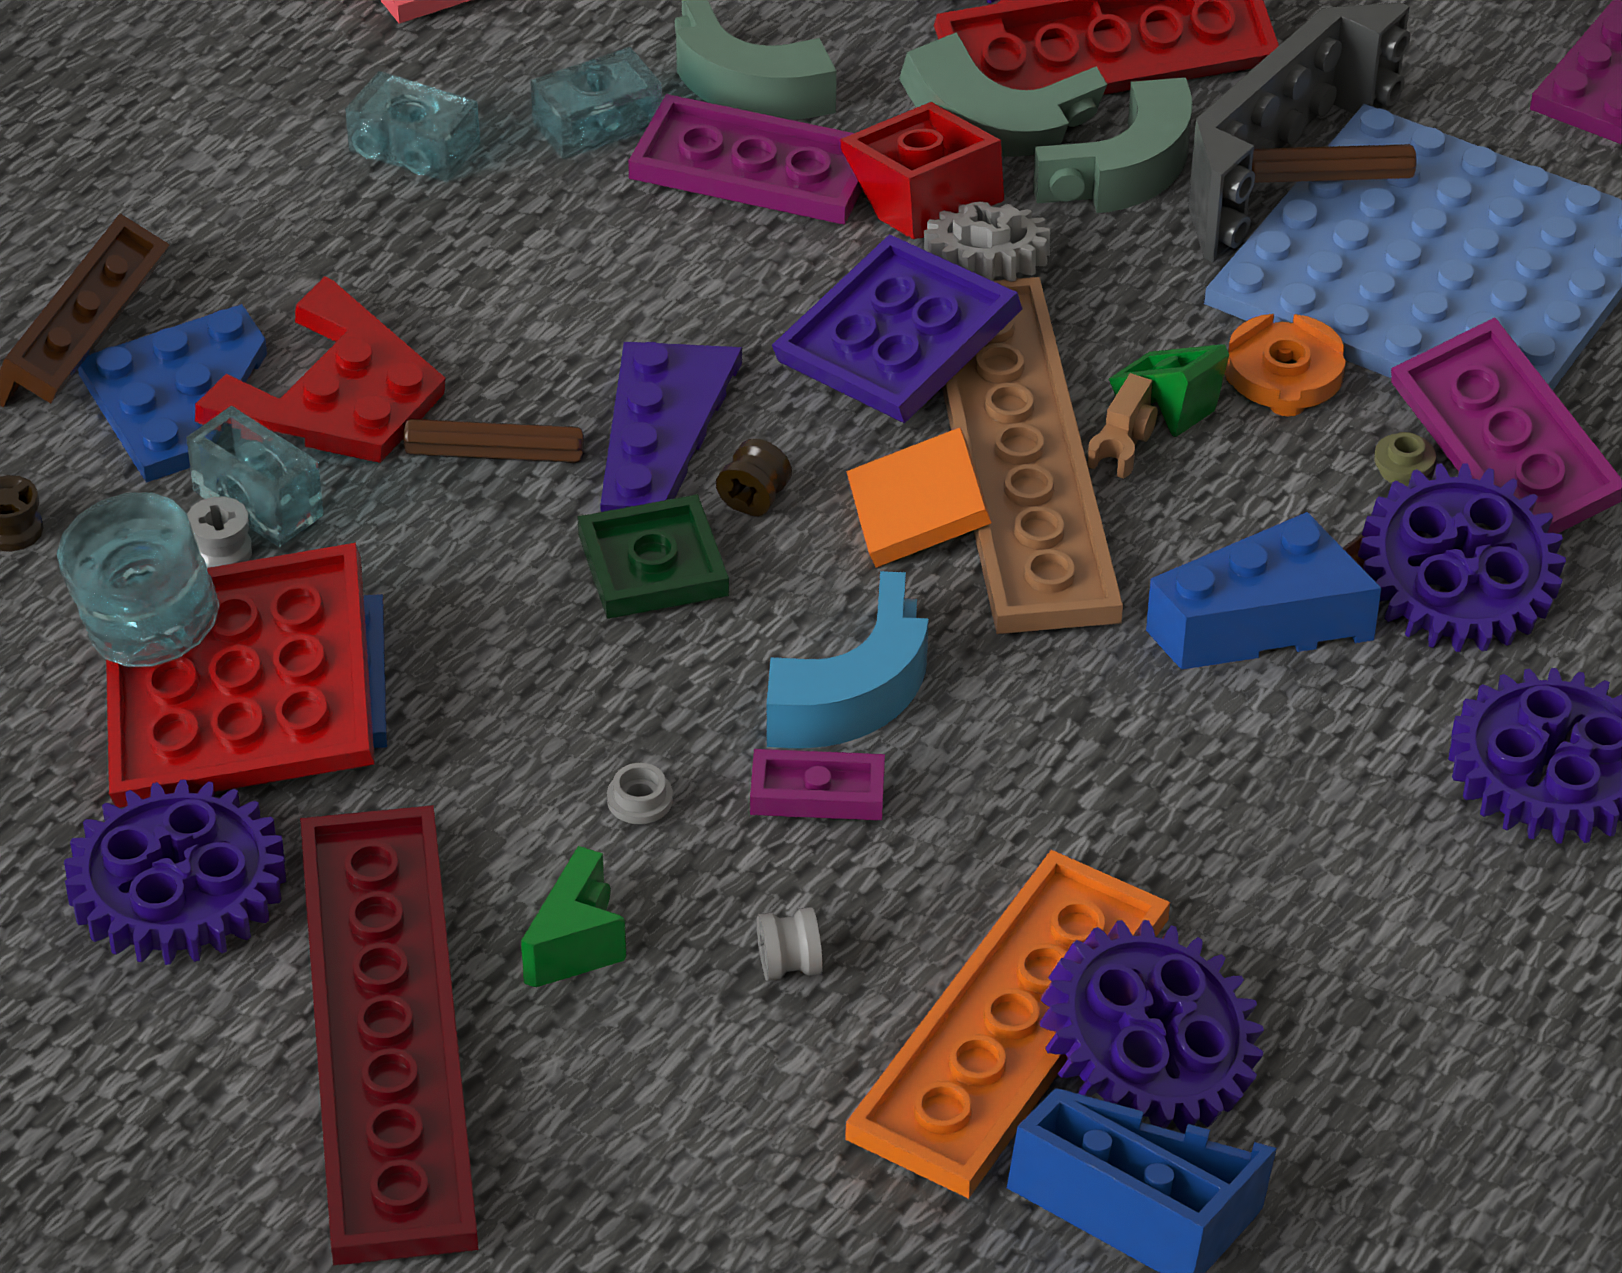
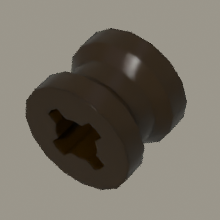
[716,439,792,517]
[0,475,44,552]

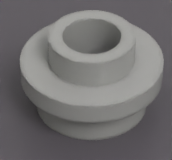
[607,763,673,824]

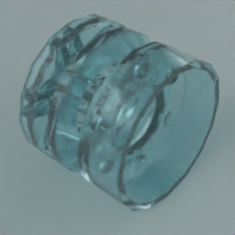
[57,492,220,667]

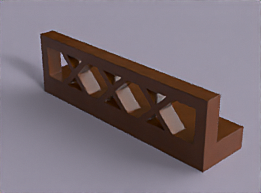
[0,213,170,407]

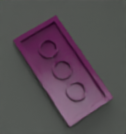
[1530,0,1622,145]
[628,94,862,225]
[1391,317,1622,534]

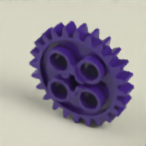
[1358,463,1566,652]
[1448,668,1622,844]
[64,780,286,965]
[1040,920,1264,1134]

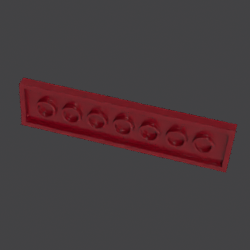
[300,805,479,1266]

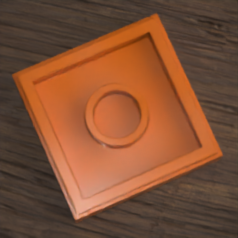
[846,427,992,568]

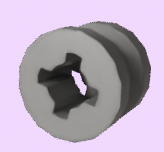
[186,496,252,569]
[757,907,822,981]

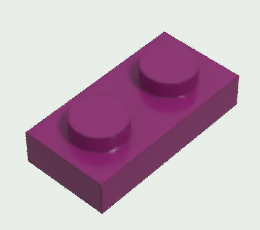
[750,749,885,820]

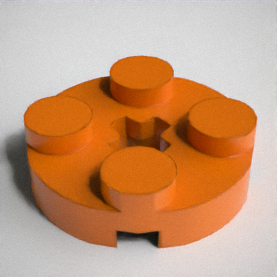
[1225,314,1346,417]

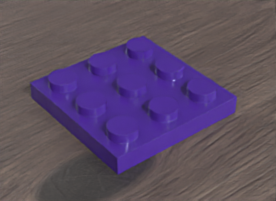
[772,234,1023,424]

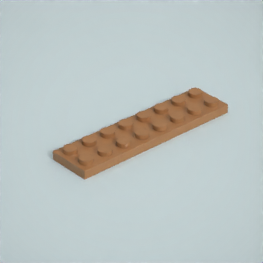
[942,277,1123,634]

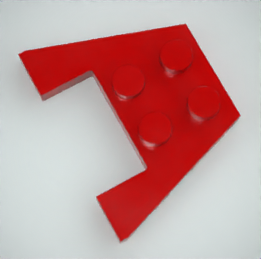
[195,276,446,463]

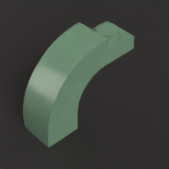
[675,0,836,120]
[899,32,1107,157]
[1033,77,1192,213]

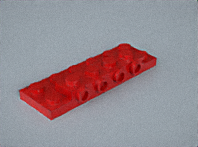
[934,0,1279,95]

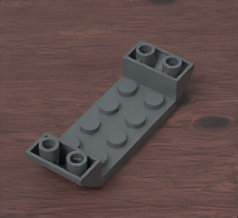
[1188,2,1410,263]

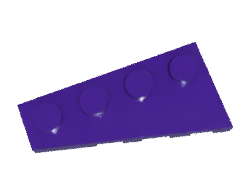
[600,342,742,512]

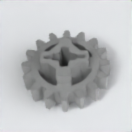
[924,202,1050,282]

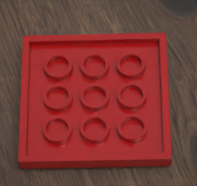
[105,542,375,808]

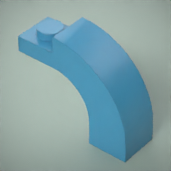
[766,571,929,748]

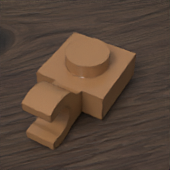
[1087,373,1158,479]

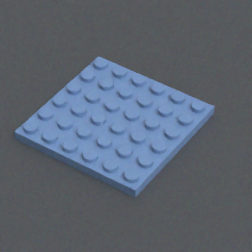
[1204,104,1622,390]

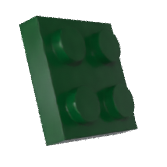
[577,494,729,619]

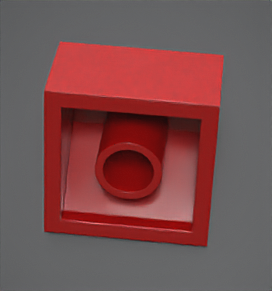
[840,102,1004,240]

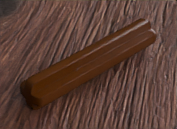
[1252,144,1417,183]
[403,419,584,463]

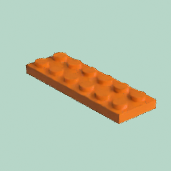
[845,850,1170,1199]

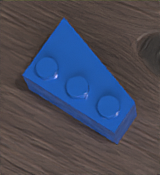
[1146,512,1382,670]
[1007,1088,1277,1273]

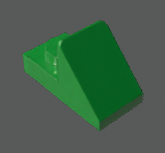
[1109,344,1229,437]
[521,846,626,987]

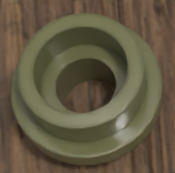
[1374,432,1436,486]

